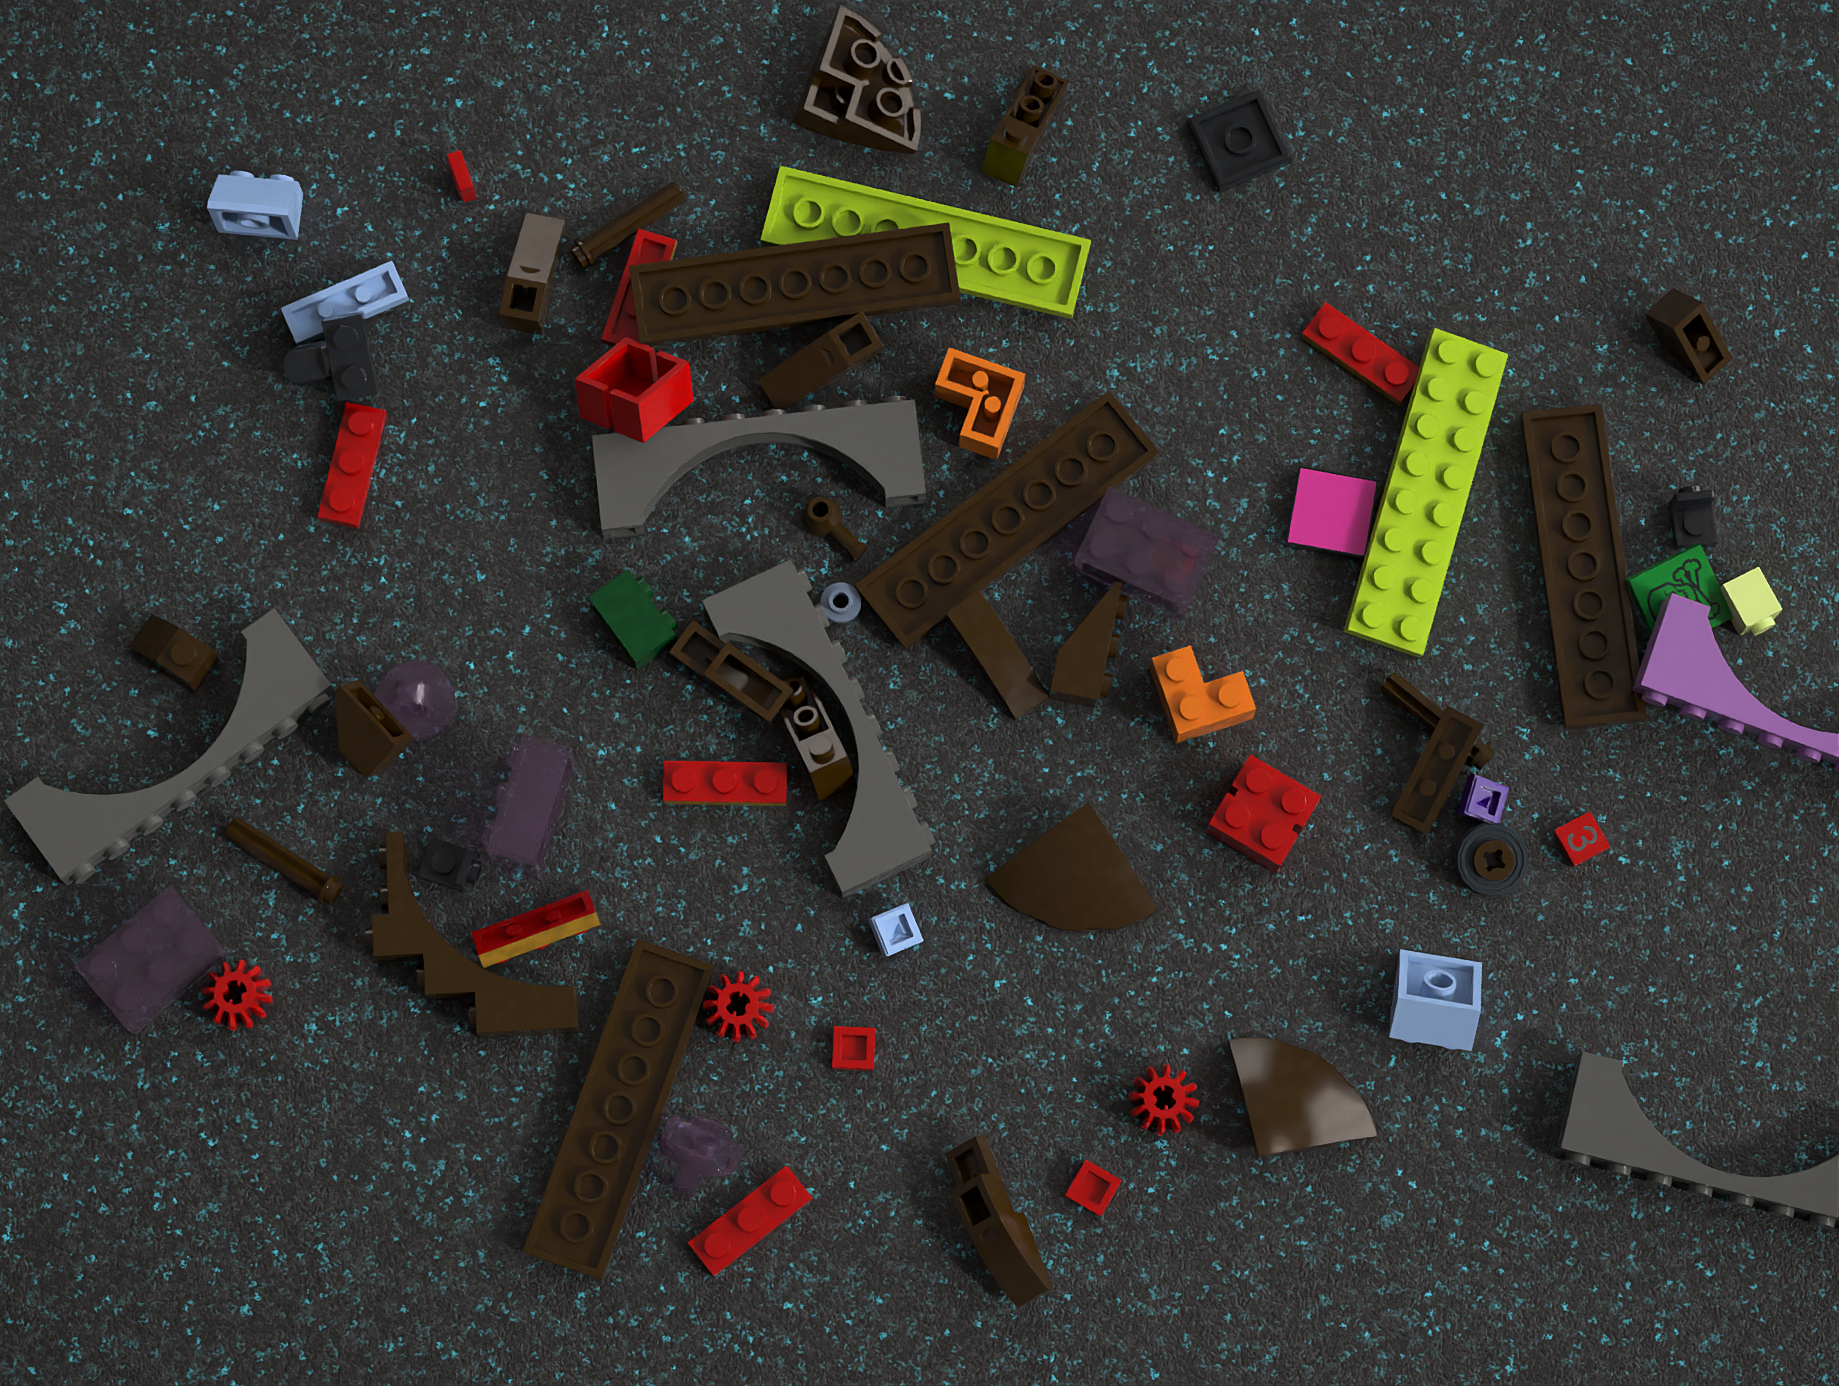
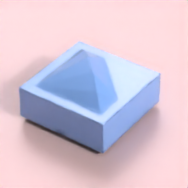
[868,903,923,957]

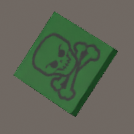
[1625,544,1733,636]

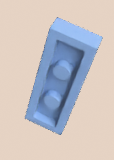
[281,261,409,346]

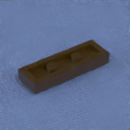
[1391,706,1485,834]

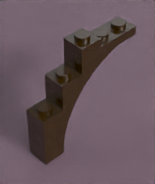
[365,832,579,1039]

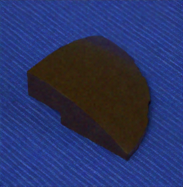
[792,5,921,154]
[986,803,1158,932]
[1228,1038,1377,1160]

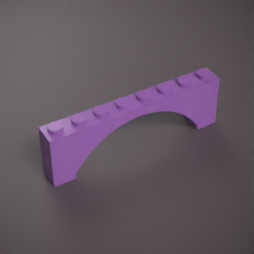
[1632,593,1839,773]

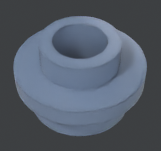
[820,582,861,623]

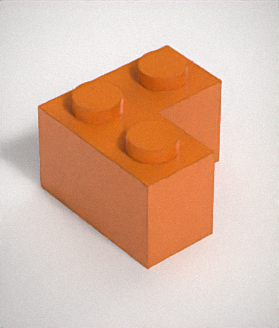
[935,347,1025,460]
[1149,645,1256,744]

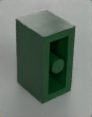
[588,569,678,671]

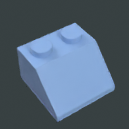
[207,171,303,240]
[1389,949,1482,1051]

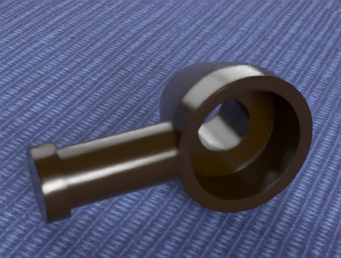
[801,495,868,561]

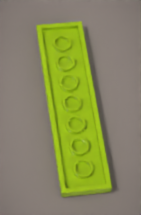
[760,166,1091,319]
[1343,328,1508,658]

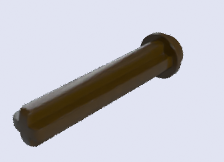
[569,182,687,268]
[1381,673,1495,771]
[224,818,344,905]

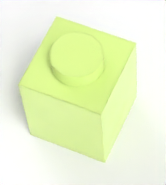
[1720,567,1782,636]

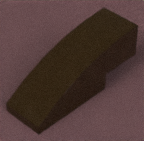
[945,590,1049,721]
[667,620,794,723]

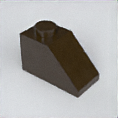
[1644,288,1733,385]
[128,614,219,693]
[335,680,414,779]

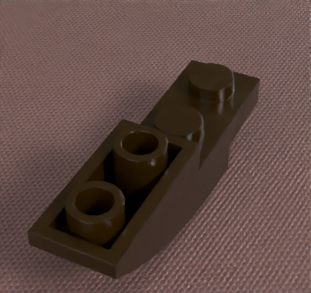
[945,1136,1053,1307]

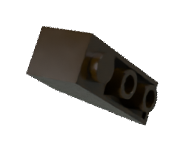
[980,65,1069,188]
[499,213,566,335]
[757,311,884,410]
[1049,581,1128,708]
[778,670,857,801]

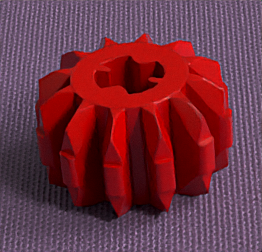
[201,960,273,1031]
[703,971,774,1043]
[1128,1064,1199,1136]

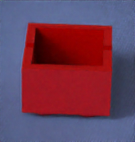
[575,337,694,443]
[1205,754,1321,874]

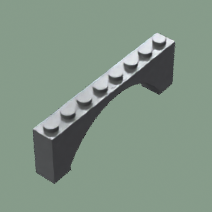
[592,396,926,539]
[702,559,936,899]
[4,608,335,886]
[1555,1051,1839,1229]

